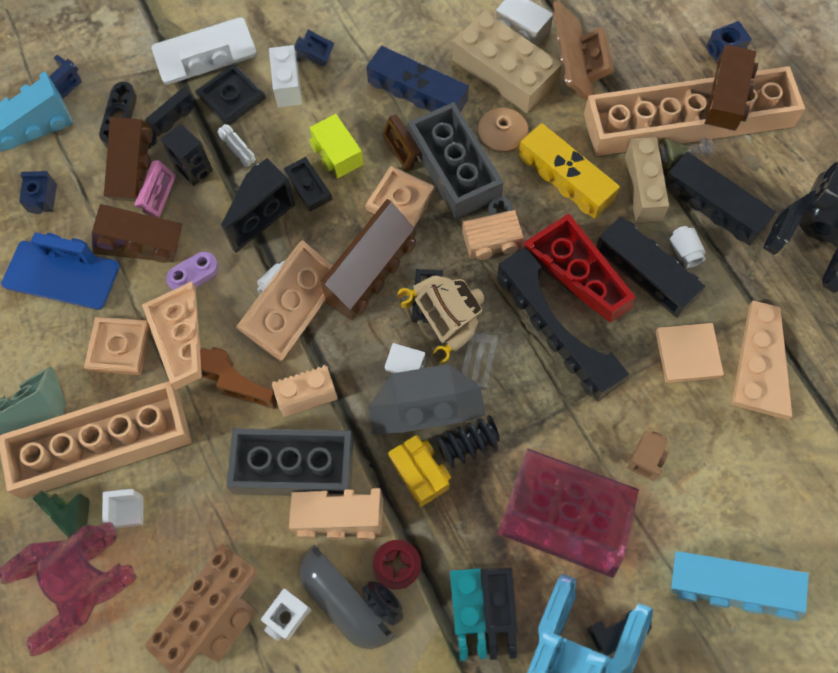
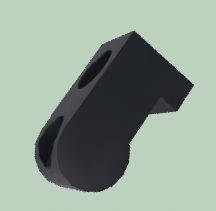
[587,610,652,656]

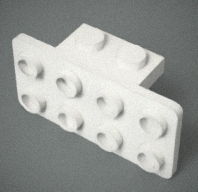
[151,17,257,85]

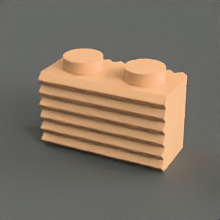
[462,210,523,260]
[272,365,338,417]

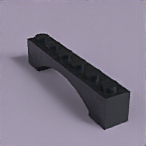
[497,247,629,402]

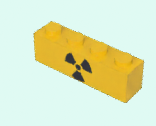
[518,123,620,219]

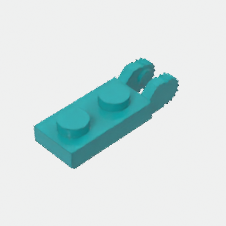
[450,568,487,661]

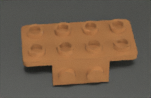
[552,0,615,101]
[146,546,258,673]

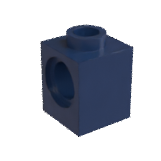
[706,21,752,62]

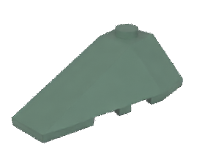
[0,366,67,435]

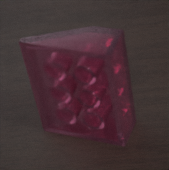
[497,448,639,578]

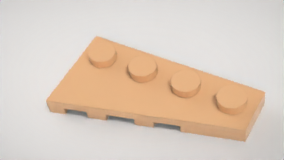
[142,281,202,390]
[731,301,792,420]

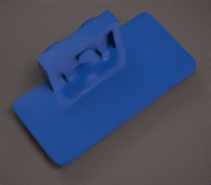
[1,232,120,310]

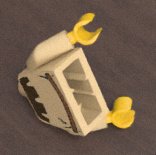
[397,276,484,364]

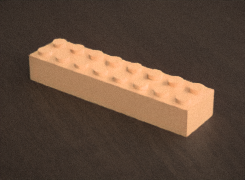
[584,66,805,156]

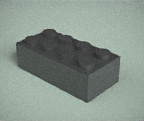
[408,102,504,219]
[226,428,354,496]

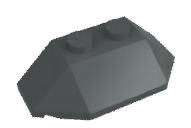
[368,364,485,434]

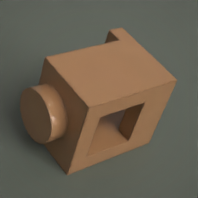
[627,431,669,482]

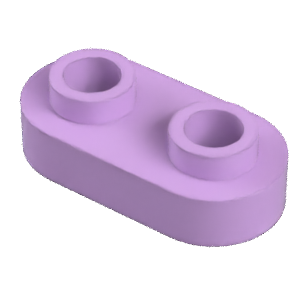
[166,252,219,290]

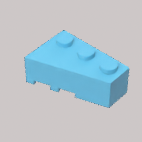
[0,71,73,152]

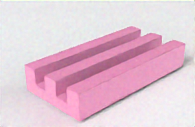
[134,160,176,218]

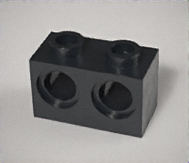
[160,123,213,186]

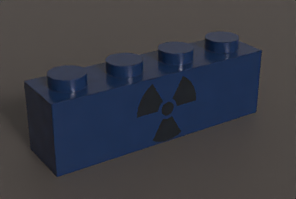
[366,45,469,112]

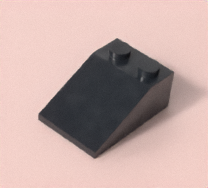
[221,158,296,253]

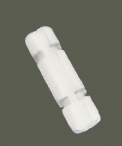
[218,125,256,167]

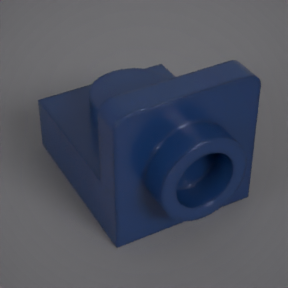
[294,29,334,67]
[49,55,82,99]

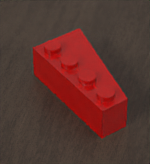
[524,213,635,323]

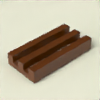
[382,114,421,171]

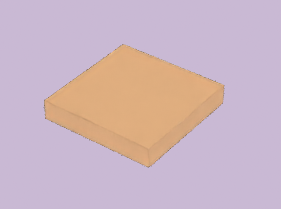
[365,166,436,227]
[84,317,151,375]
[656,323,724,383]

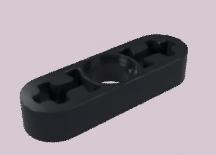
[99,82,137,148]

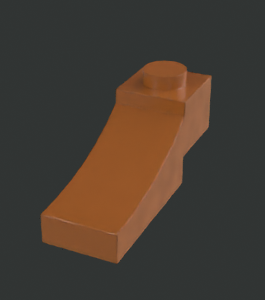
[200,347,277,409]

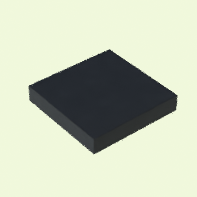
[195,64,266,125]

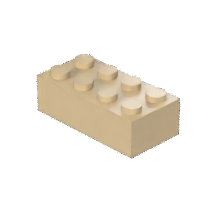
[452,11,562,114]

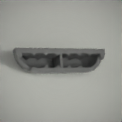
[299,544,395,649]

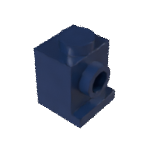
[19,171,57,214]

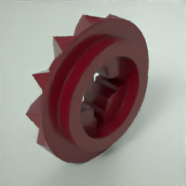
[373,540,421,590]

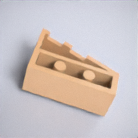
[289,488,383,541]

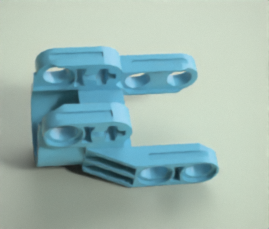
[527,574,653,673]

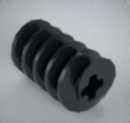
[435,415,500,468]

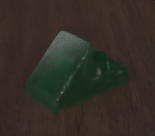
[32,490,90,545]

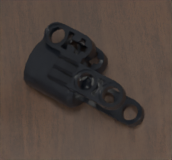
[763,161,838,293]

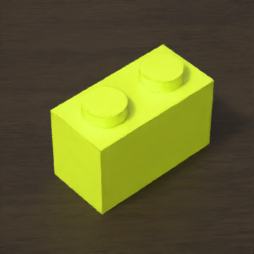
[309,114,364,179]

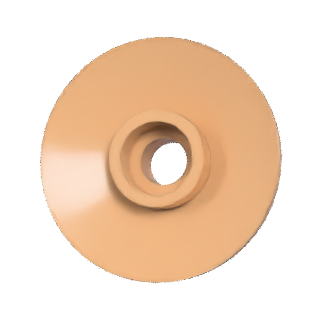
[478,108,528,152]

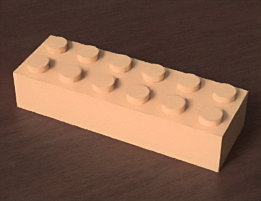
[0,381,192,499]

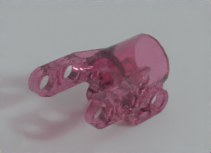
[0,522,137,656]

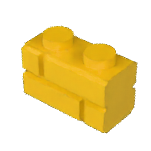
[388,435,451,507]

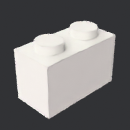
[496,0,553,46]
[269,45,302,108]

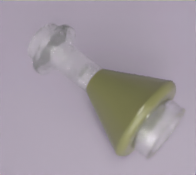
[658,138,715,169]

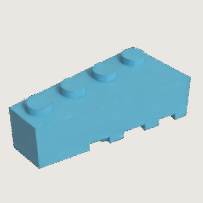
[671,551,809,621]

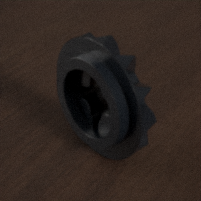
[363,581,403,626]

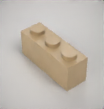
[625,137,669,223]

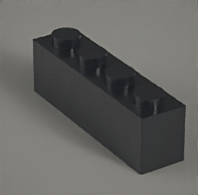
[665,151,776,246]
[596,217,705,318]

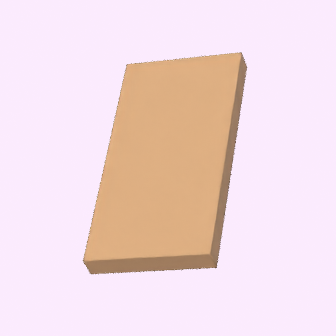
[235,240,333,361]

